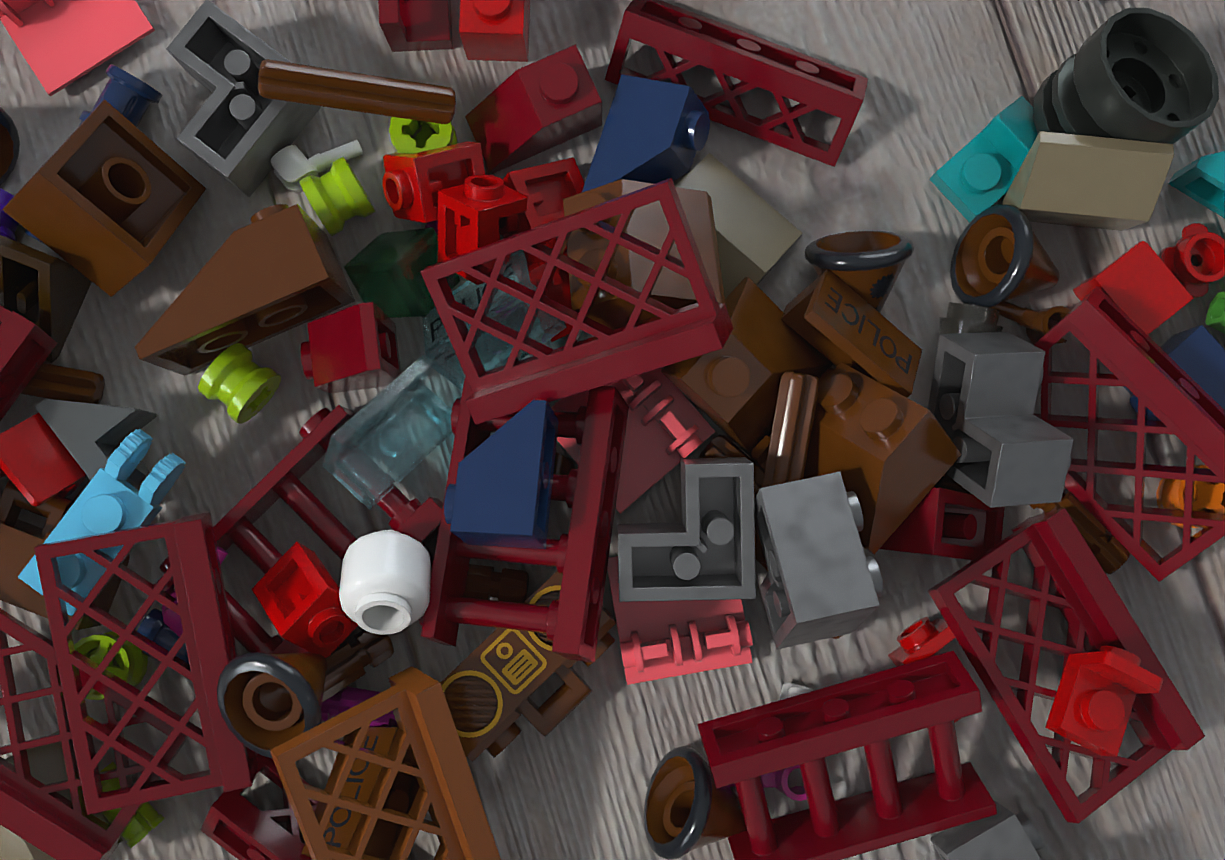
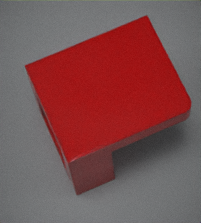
[1073,241,1194,335]
[0,412,87,507]

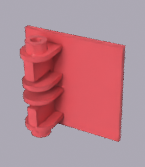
[0,0,155,96]
[551,368,716,514]
[607,556,753,685]

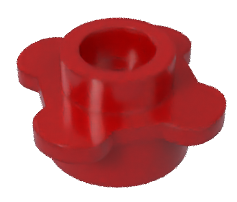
[1159,223,1225,298]

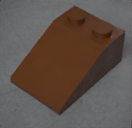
[135,204,355,376]

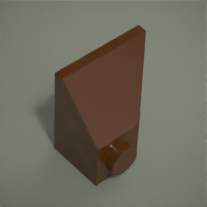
[661,277,833,455]

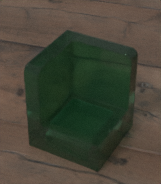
[344,227,461,318]

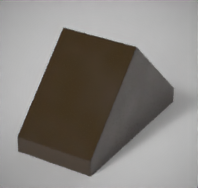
[0,235,92,363]

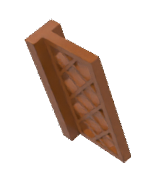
[270,666,501,860]

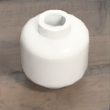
[339,530,431,635]

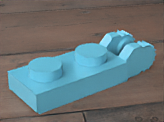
[18,428,186,617]

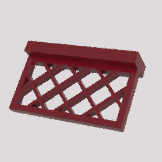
[420,178,734,425]
[1033,286,1225,582]
[928,508,1205,824]
[34,512,258,815]
[0,608,188,860]

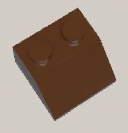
[2,99,206,297]
[563,179,726,330]
[803,362,962,555]

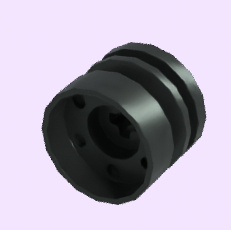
[1033,8,1219,144]

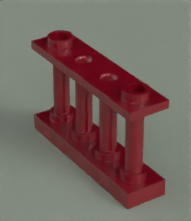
[418,377,629,663]
[154,405,443,654]
[697,651,997,860]

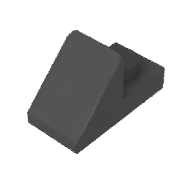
[35,399,157,490]

